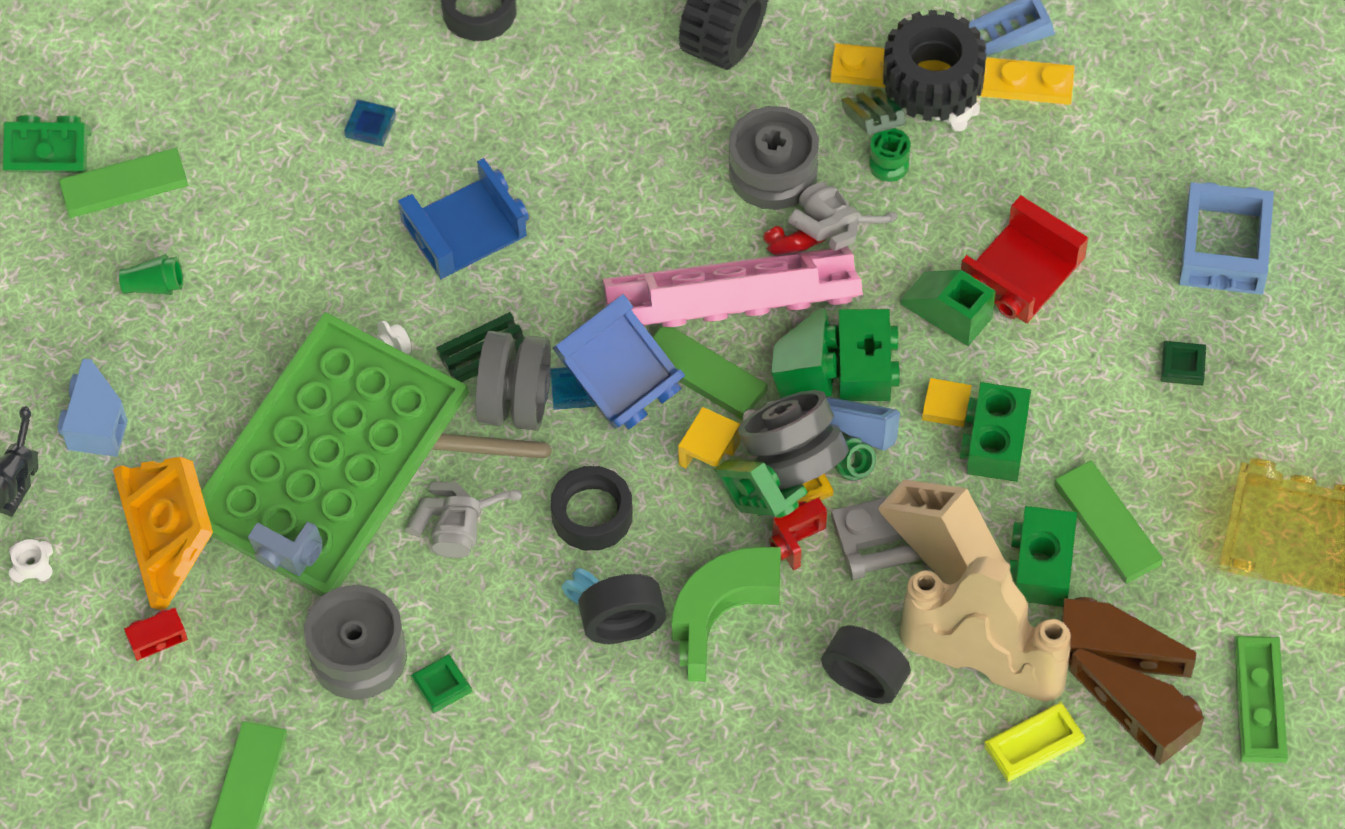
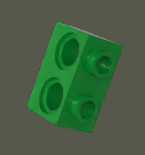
[960,382,1031,482]

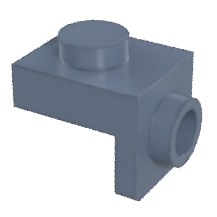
[248,522,322,577]

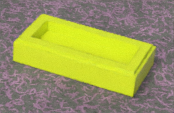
[984,702,1085,782]

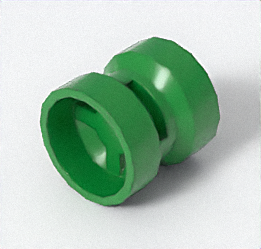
[869,128,911,182]

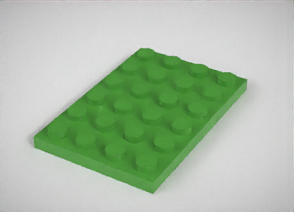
[201,312,469,596]

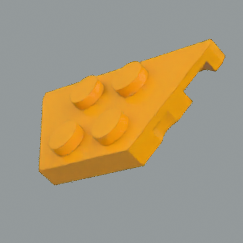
[113,457,213,610]

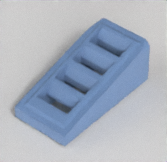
[969,0,1055,56]
[826,397,900,451]

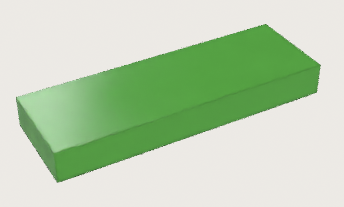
[59,147,188,218]
[653,326,768,420]
[1054,460,1164,584]
[1234,636,1288,763]
[210,721,287,829]

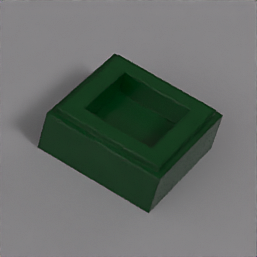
[1161,341,1206,386]

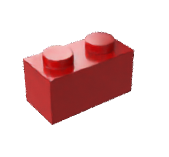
[124,607,188,661]

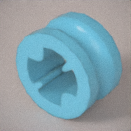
[562,568,599,605]

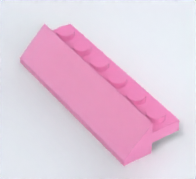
[603,246,863,327]

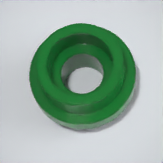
[835,437,876,481]

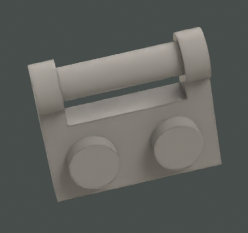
[831,497,925,581]

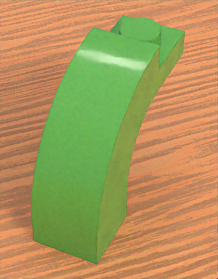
[672,547,781,682]

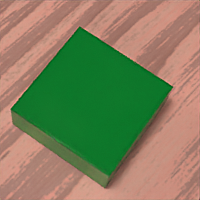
[411,654,472,714]

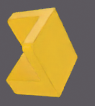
[678,407,741,469]

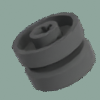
[729,106,819,210]
[476,331,551,431]
[738,390,849,489]
[304,585,407,700]

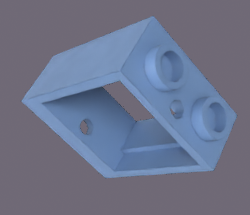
[1179,182,1274,295]

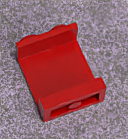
[961,195,1089,324]

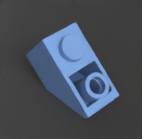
[58,359,128,457]

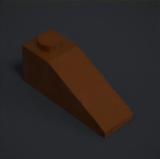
[1061,597,1196,678]
[1069,648,1204,765]

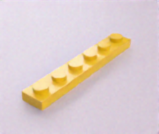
[831,43,1075,105]

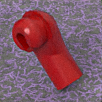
[763,226,826,255]

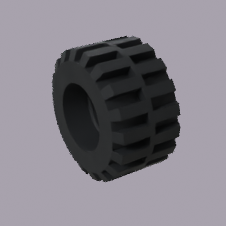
[679,0,768,70]
[883,10,987,121]

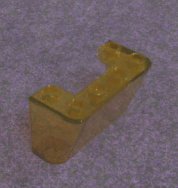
[1218,458,1345,597]

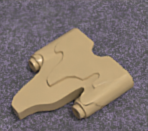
[899,556,1071,702]

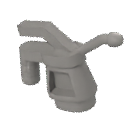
[788,182,898,251]
[405,482,522,558]

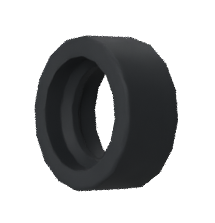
[441,0,517,41]
[551,466,633,551]
[578,574,666,644]
[821,625,911,704]

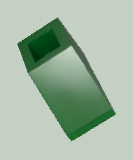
[900,270,996,347]
[771,308,839,399]

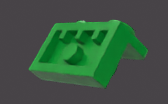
[3,115,92,173]
[714,460,808,518]

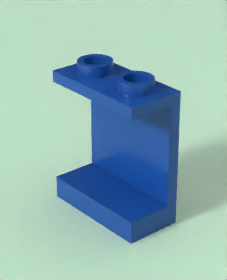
[398,158,529,279]

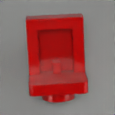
[769,497,827,571]

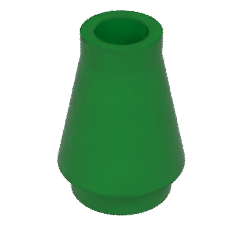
[119,254,183,295]

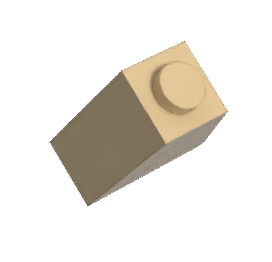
[878,479,1005,585]

